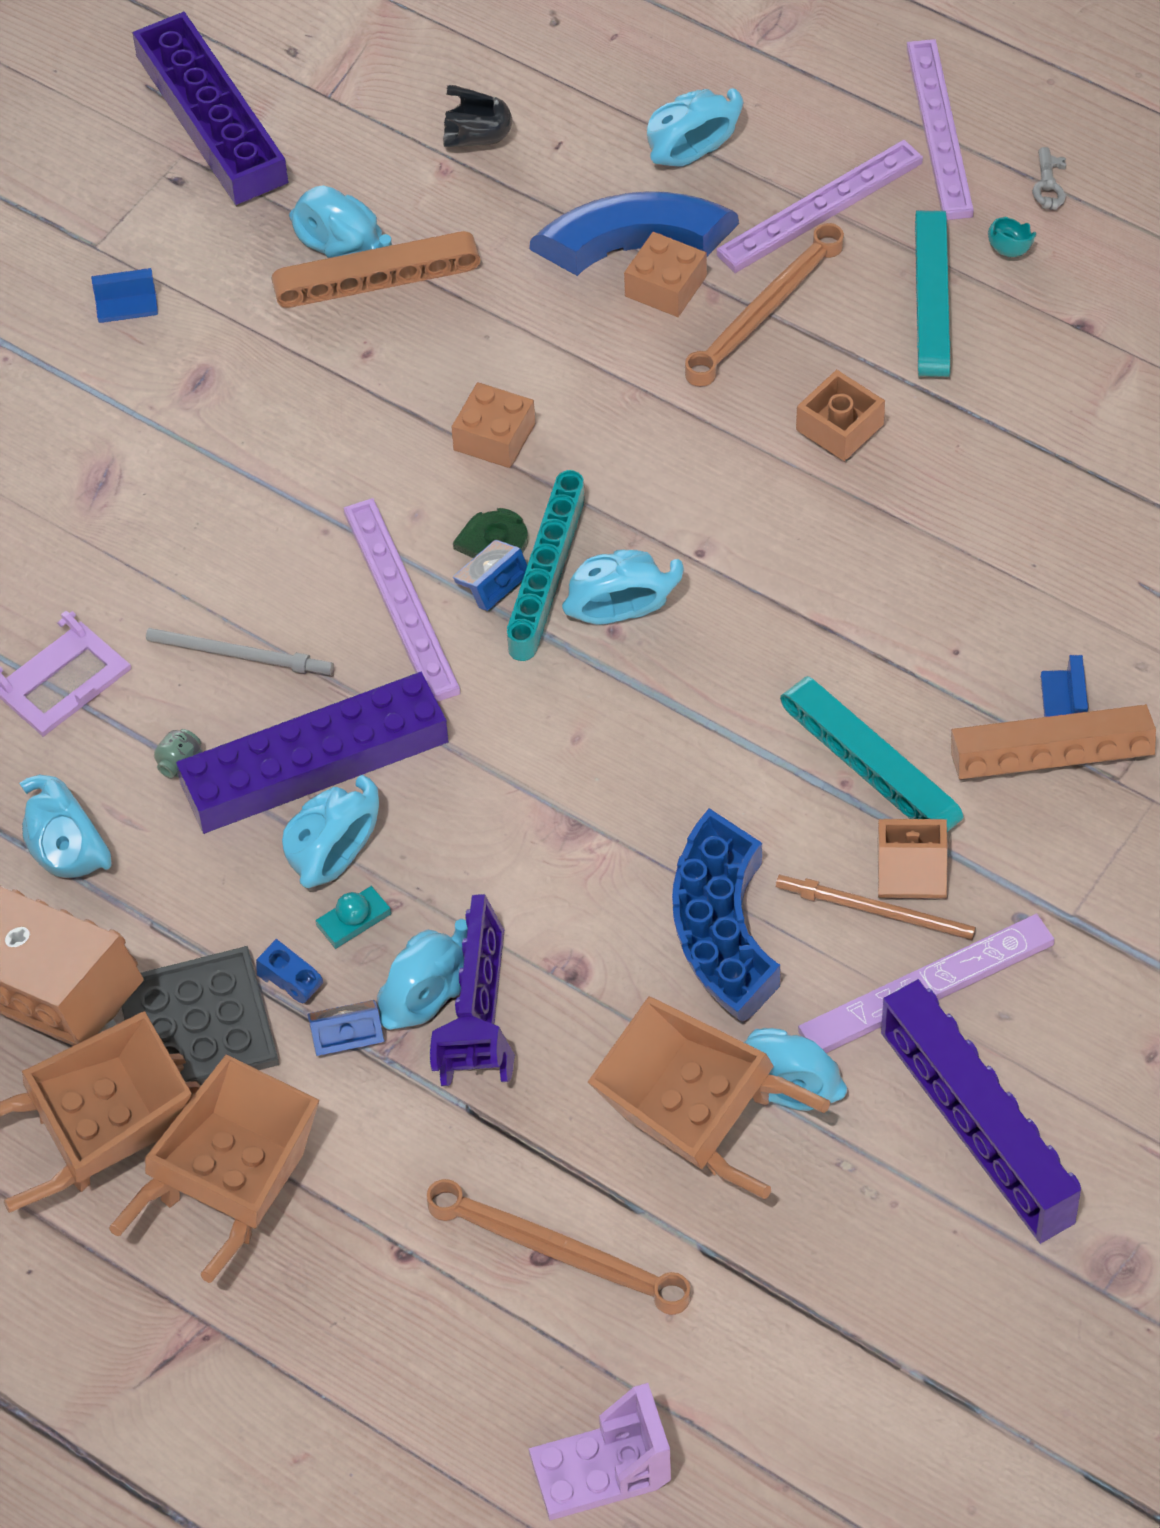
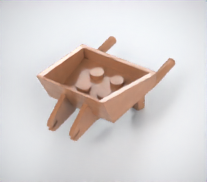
[588,996,830,1199]
[0,1011,200,1213]
[109,1055,319,1283]

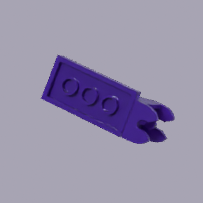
[430,894,515,1086]

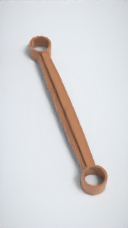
[685,223,844,387]
[427,1179,690,1315]

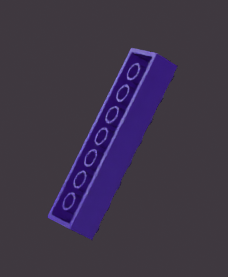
[132,11,289,205]
[176,671,449,834]
[881,979,1081,1244]

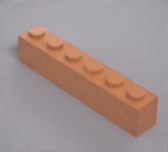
[951,704,1156,779]

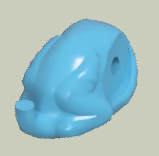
[647,88,744,167]
[289,185,392,258]
[562,550,684,625]
[19,774,112,878]
[282,775,379,888]
[377,919,468,1030]
[744,1028,847,1111]

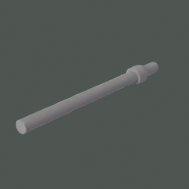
[146,628,334,675]

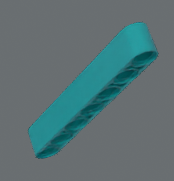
[915,210,950,377]
[507,470,585,661]
[780,676,964,832]

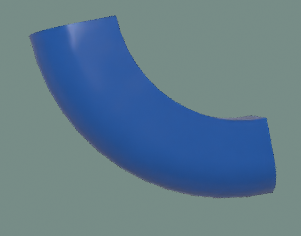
[529,191,739,276]
[672,808,780,1021]

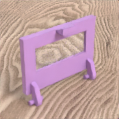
[0,611,131,737]

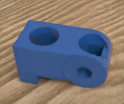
[256,939,323,1004]

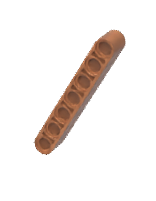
[271,231,481,308]

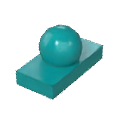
[316,885,391,949]

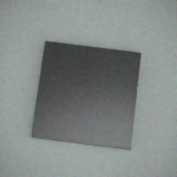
[121,946,279,1085]

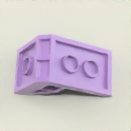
[529,1383,671,1521]

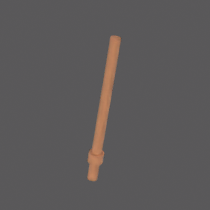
[776,874,976,940]

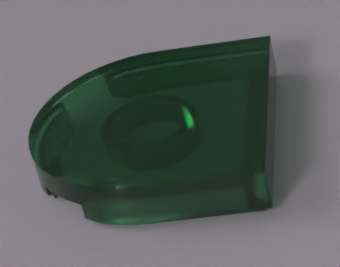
[453,508,528,558]

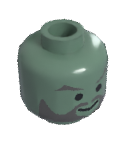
[154,729,203,778]

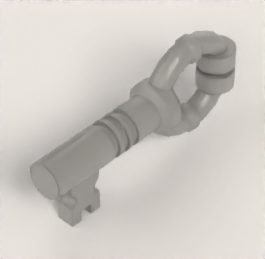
[1032,147,1066,210]

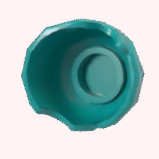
[988,217,1037,258]

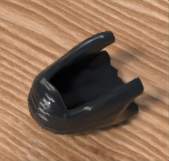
[443,85,513,147]

